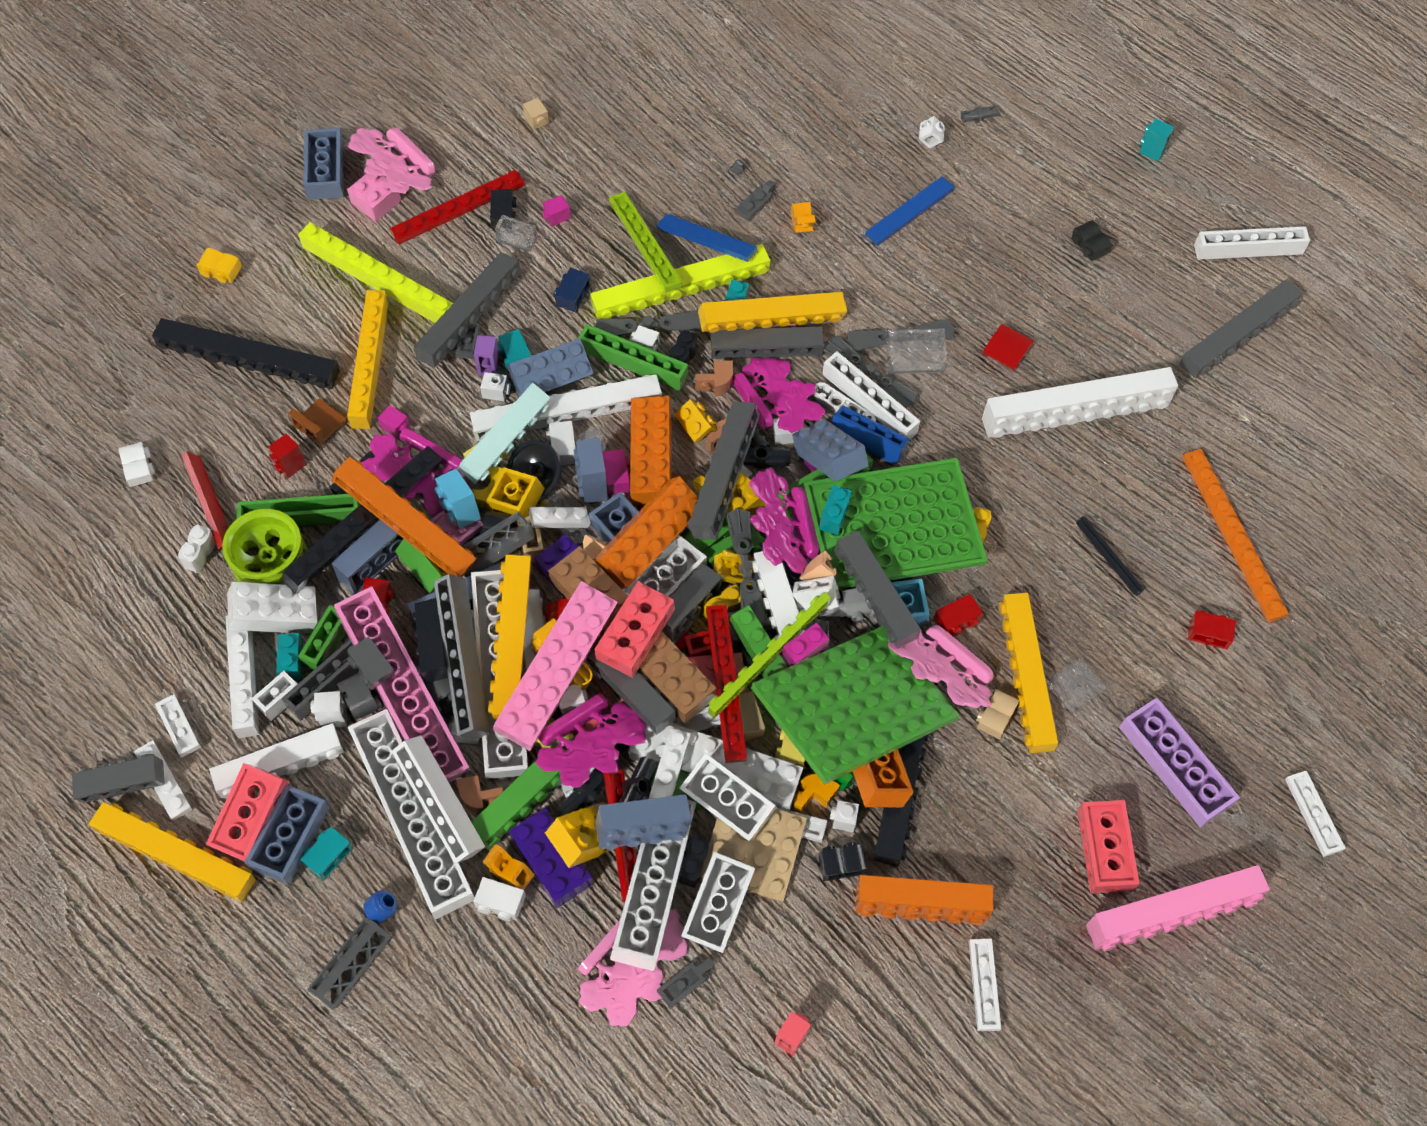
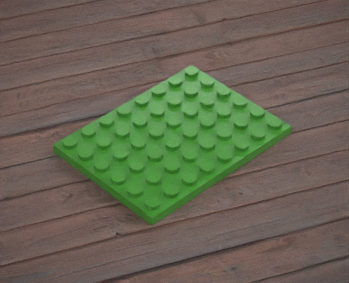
[804,458,988,589]
[751,626,960,785]

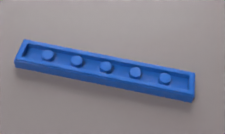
[865,176,954,246]
[657,214,757,262]

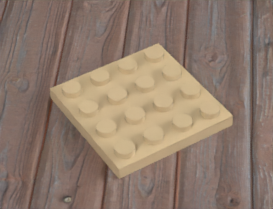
[700,809,807,903]

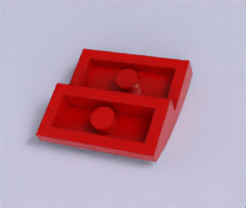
[982,324,1034,371]

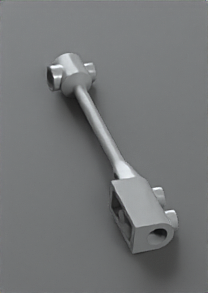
[728,588,876,644]

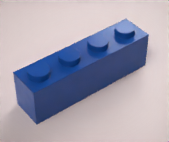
[831,405,910,466]

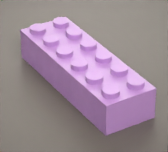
[1119,698,1240,828]

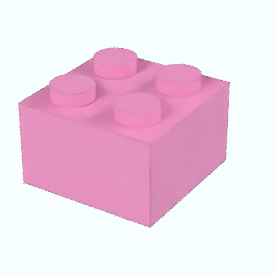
[347,173,401,222]

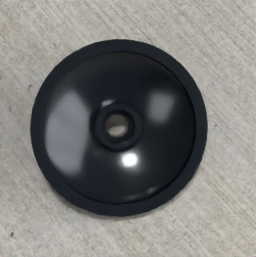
[507,440,562,498]

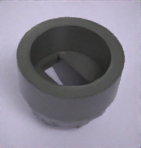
[730,159,745,175]

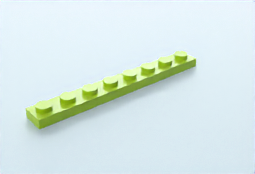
[609,192,682,293]
[708,592,831,719]

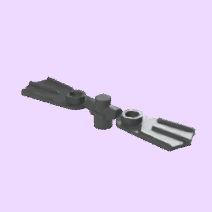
[594,310,701,336]
[846,319,955,351]
[823,335,918,408]
[725,508,767,622]

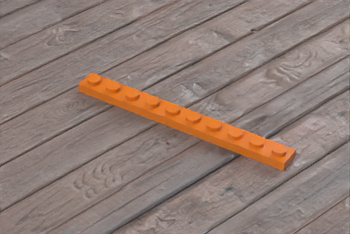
[1182,449,1289,623]

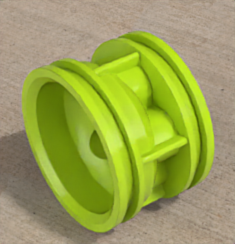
[222,509,308,585]

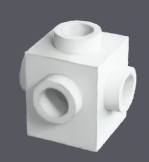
[919,116,945,149]

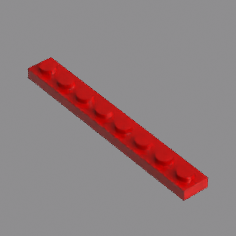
[390,170,525,245]
[706,604,747,763]

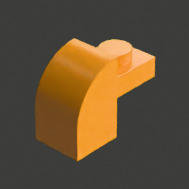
[790,202,815,233]
[793,774,840,813]
[483,844,535,890]

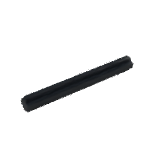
[1076,516,1144,596]

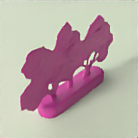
[733,357,825,433]
[361,428,470,516]
[749,468,819,574]
[535,694,646,788]

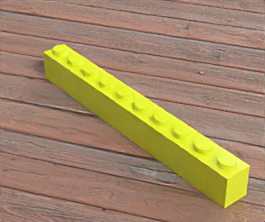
[298,222,453,323]
[590,244,770,319]

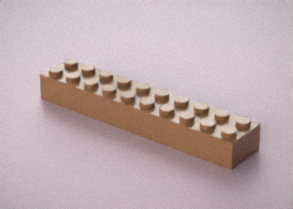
[548,546,716,723]

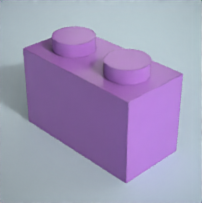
[474,335,500,376]

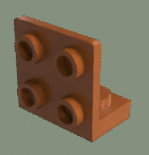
[288,399,346,446]

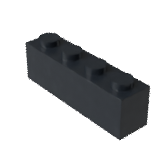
[413,598,448,683]

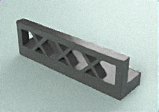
[462,512,533,577]
[307,917,391,1010]

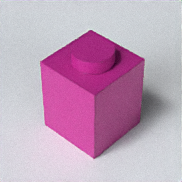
[542,195,571,226]
[377,405,410,439]

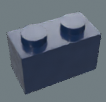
[553,267,591,313]

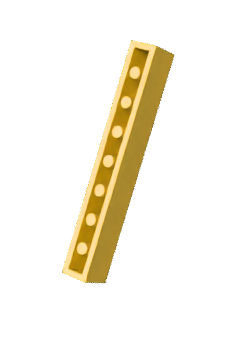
[347,290,389,429]
[698,292,847,333]
[488,555,531,720]
[999,593,1058,753]
[88,802,256,903]

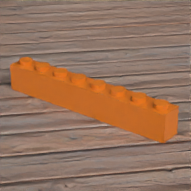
[332,456,476,578]

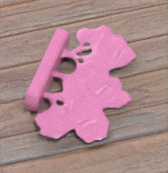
[348,127,435,194]
[888,625,993,708]
[578,909,687,1027]

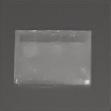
[886,328,948,374]

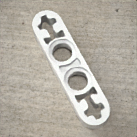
[813,382,876,422]

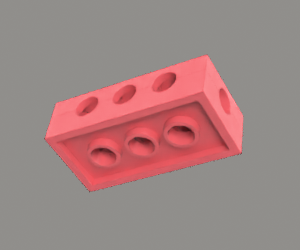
[595,582,675,678]
[206,763,289,861]
[1077,800,1139,894]

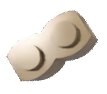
[976,690,1019,740]

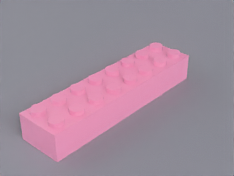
[493,581,618,751]
[1086,865,1270,951]

